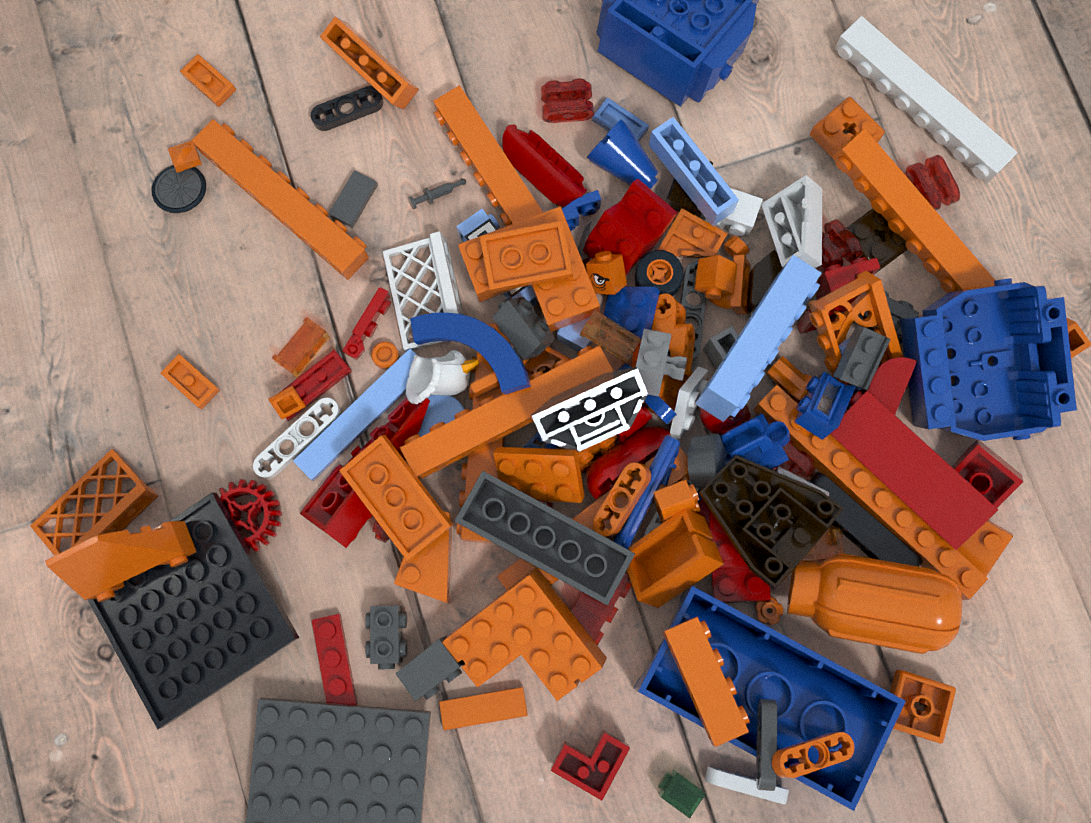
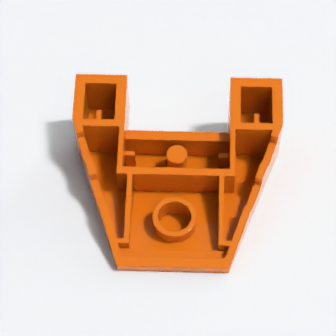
[45,521,196,602]

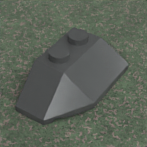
[531,367,648,452]

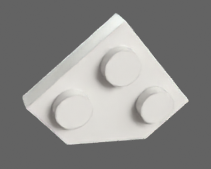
[670,367,709,439]

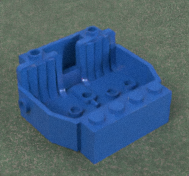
[596,0,759,107]
[900,278,1077,441]

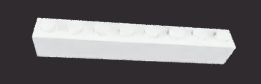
[835,16,1018,184]

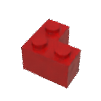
[551,730,630,801]

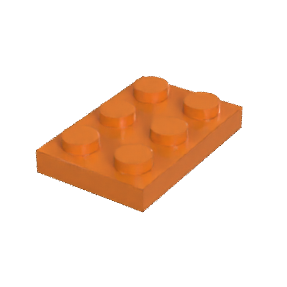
[480,220,573,293]
[493,447,585,503]

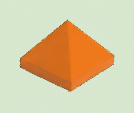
[268,386,306,420]

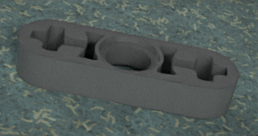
[756,698,777,791]

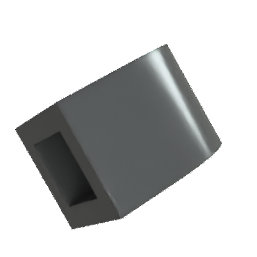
[687,434,727,491]

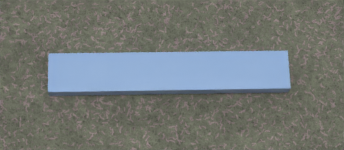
[293,348,418,481]

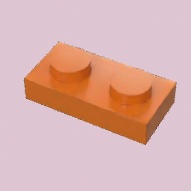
[180,54,236,108]
[160,354,220,410]

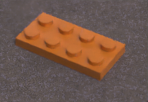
[339,435,453,561]

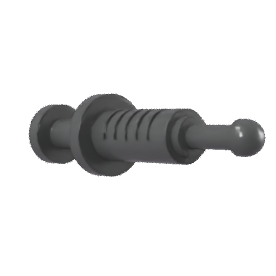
[408,179,466,210]

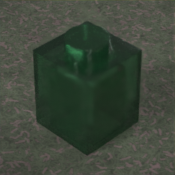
[658,769,706,819]

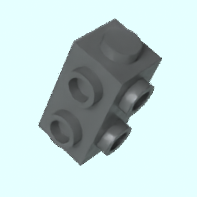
[492,296,555,360]
[365,605,407,670]

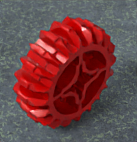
[219,479,282,551]

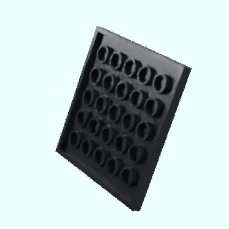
[88,492,300,730]

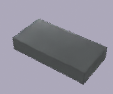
[328,170,378,228]

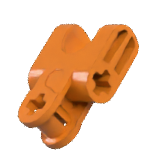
[632,294,695,375]

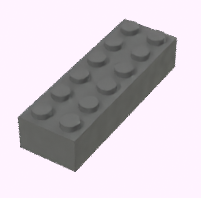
[455,471,635,606]

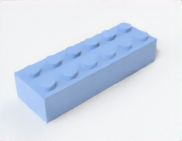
[695,255,821,422]

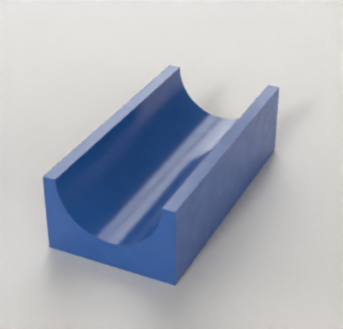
[633,586,906,811]

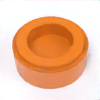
[371,341,399,370]

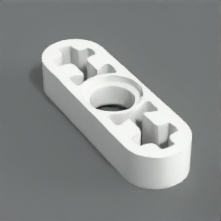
[704,766,789,804]

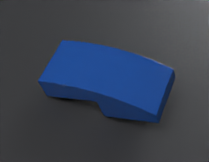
[562,190,601,231]

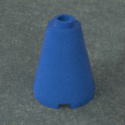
[586,119,658,189]

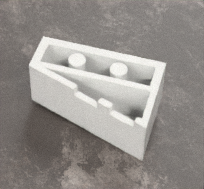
[761,175,822,269]

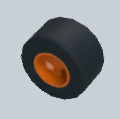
[635,250,683,296]

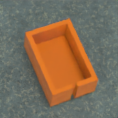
[627,508,724,608]

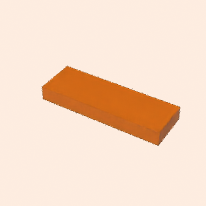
[439,687,528,731]

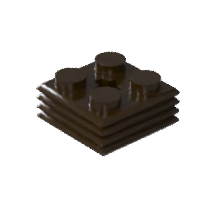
[839,208,908,274]

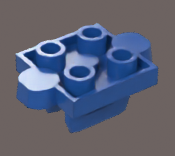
[720,414,790,469]

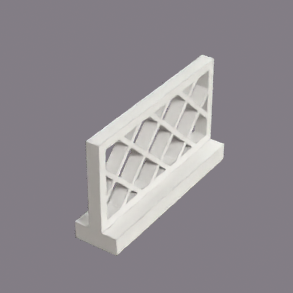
[383,231,464,352]

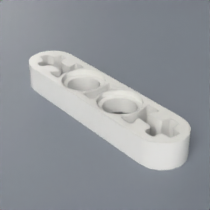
[253,398,341,479]

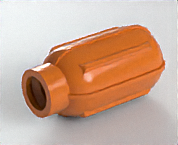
[787,553,963,654]

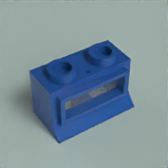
[794,372,856,440]

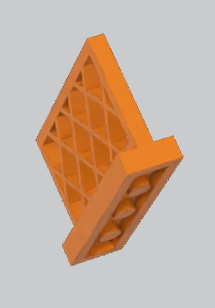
[30,449,158,556]

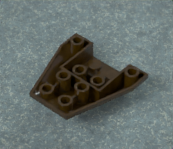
[700,455,844,590]

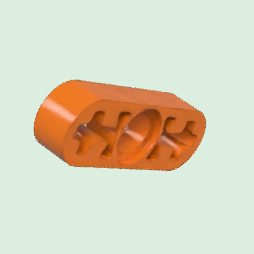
[593,463,651,537]
[772,732,854,778]

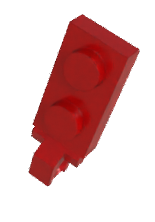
[342,287,392,360]

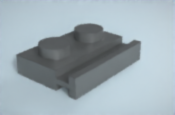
[833,325,891,390]

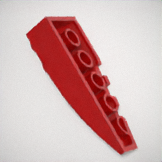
[299,397,430,548]

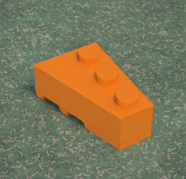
[394,511,453,604]

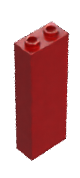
[830,390,998,550]

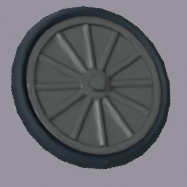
[151,165,206,213]

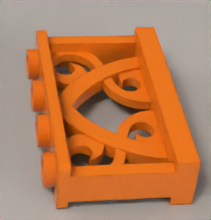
[809,271,903,400]

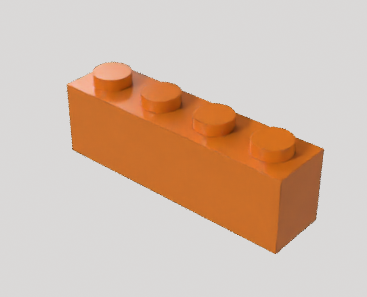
[320,16,419,109]
[662,617,750,747]

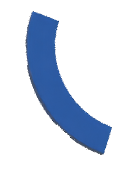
[410,313,531,395]

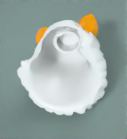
[406,350,479,404]

